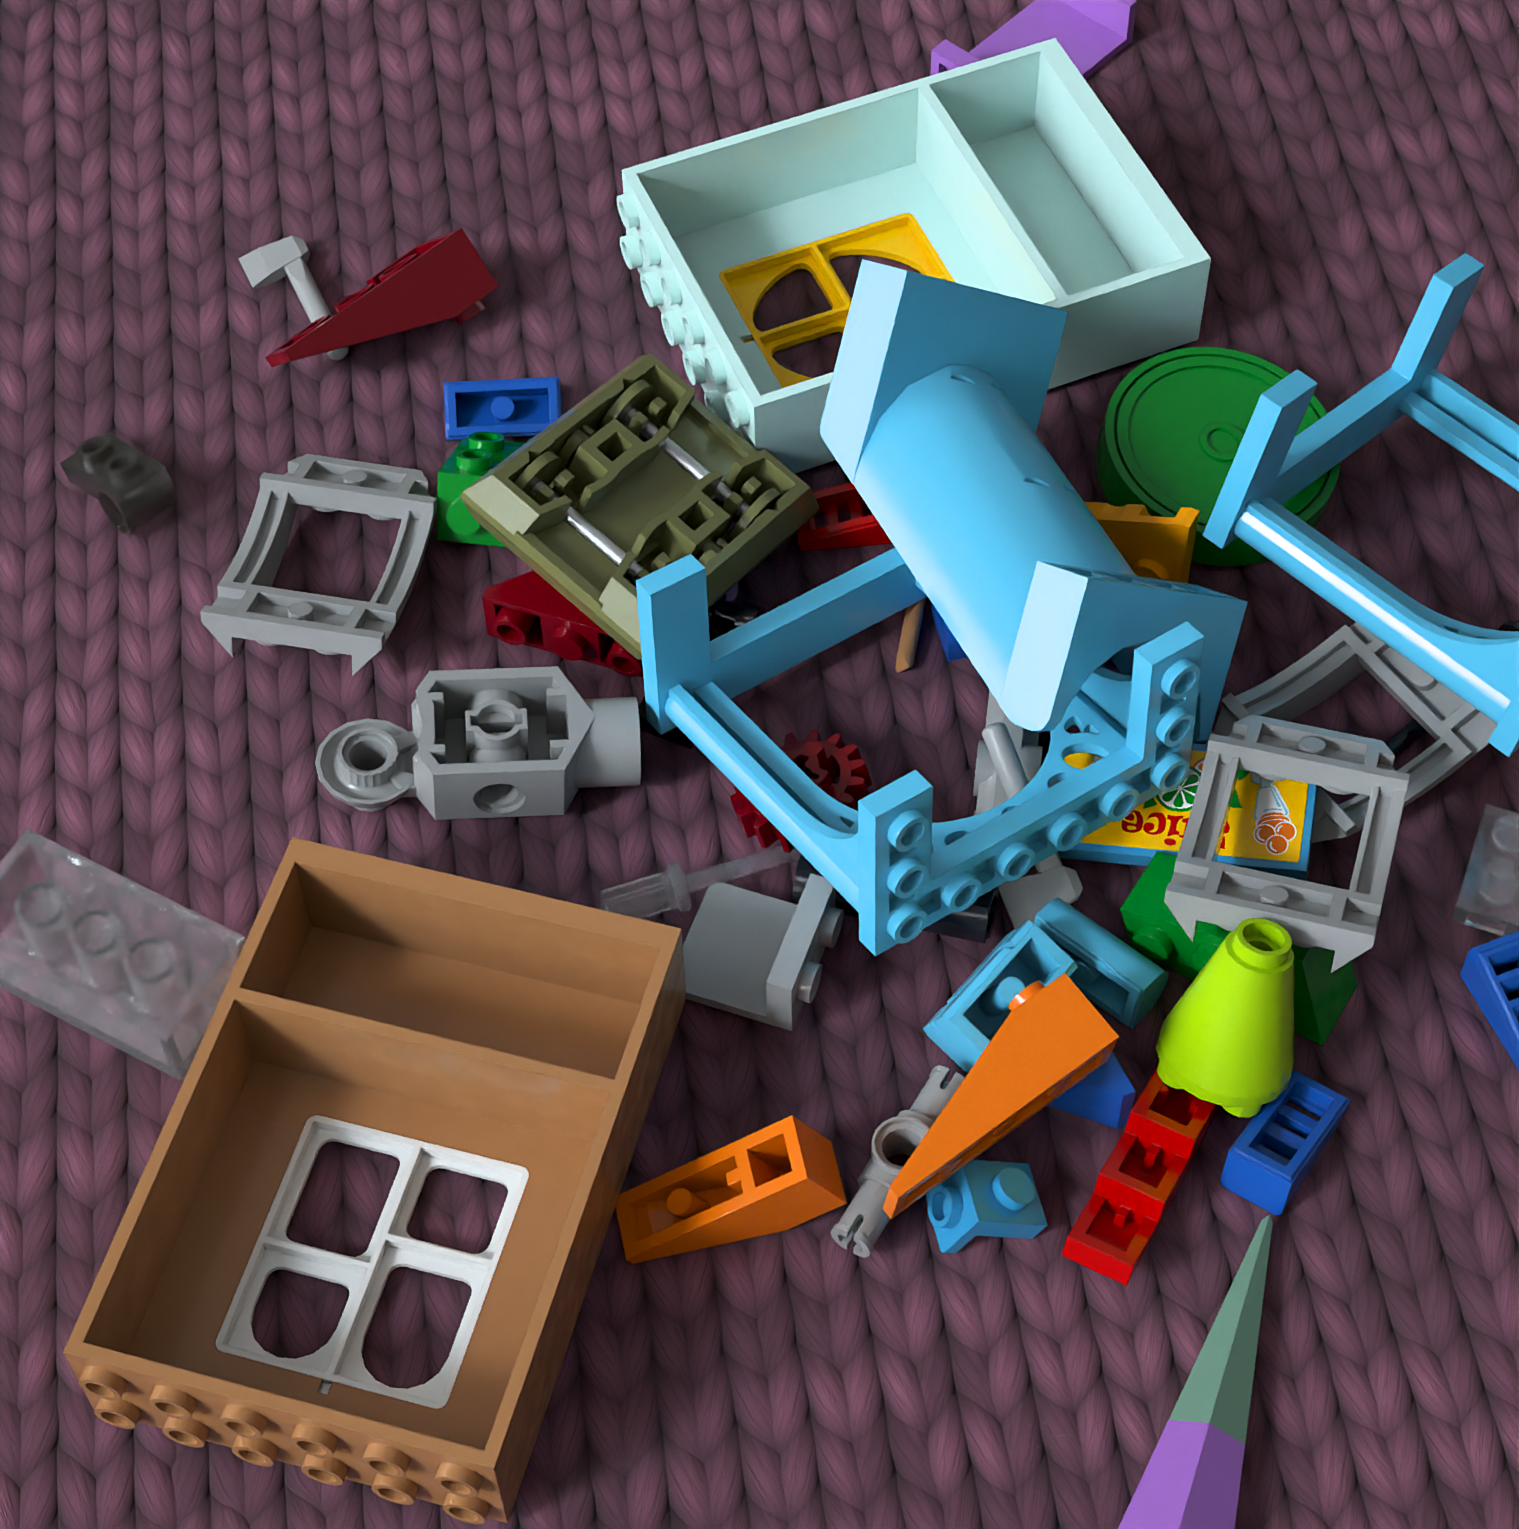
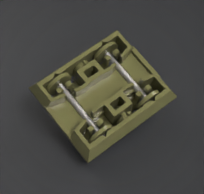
[460,353,820,660]

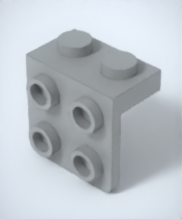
[683,873,844,1031]

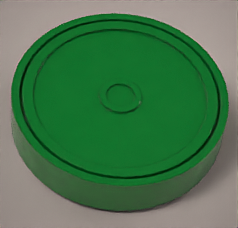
[1095,347,1340,567]

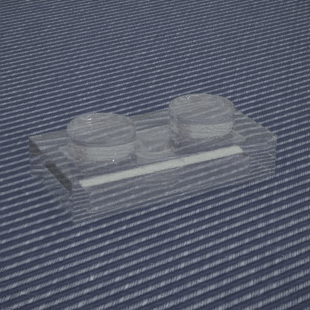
[1451,804,1519,936]

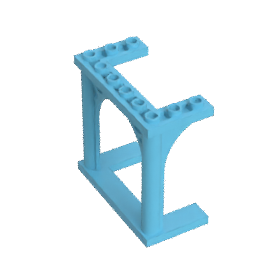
[1203,253,1519,757]
[636,548,1205,957]

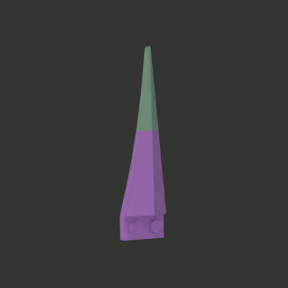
[1118,1215,1273,1529]

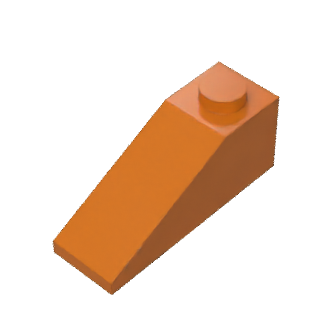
[615,1115,847,1264]

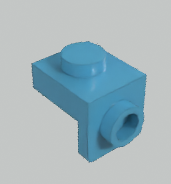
[926,1159,1048,1254]

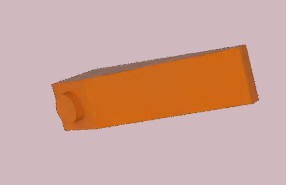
[882,973,1119,1219]

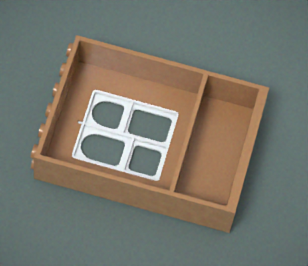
[63,837,686,1524]

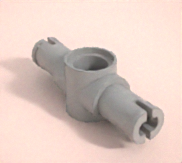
[830,1065,965,1258]

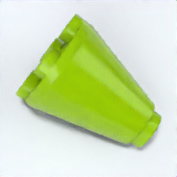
[1156,918,1294,1118]

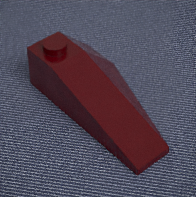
[265,228,499,367]

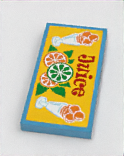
[1052,733,1318,881]

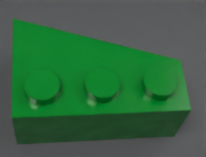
[1120,851,1357,1046]

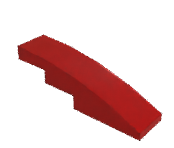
[1061,1066,1220,1286]

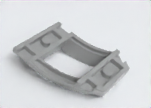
[200,454,437,676]
[1205,622,1497,843]
[1164,714,1410,973]

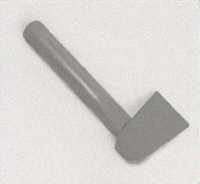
[238,236,349,361]
[982,722,1083,929]

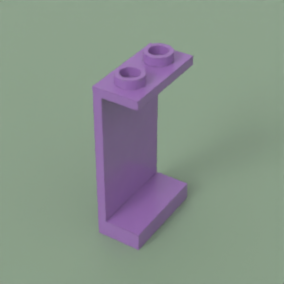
[930,0,1137,80]

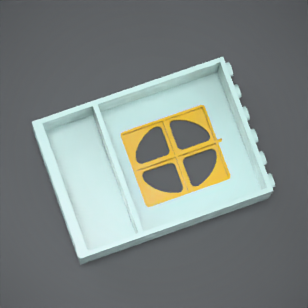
[617,38,1211,474]

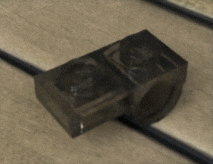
[60,432,178,535]

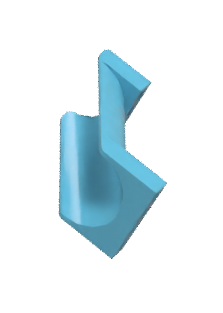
[820,259,1248,744]

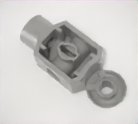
[315,666,641,820]

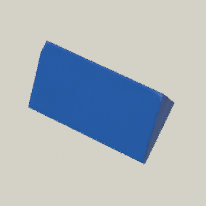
[443,377,562,441]

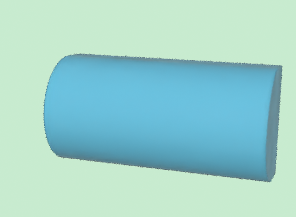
[1034,897,1169,1029]

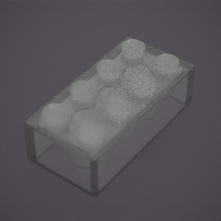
[0,829,246,1081]

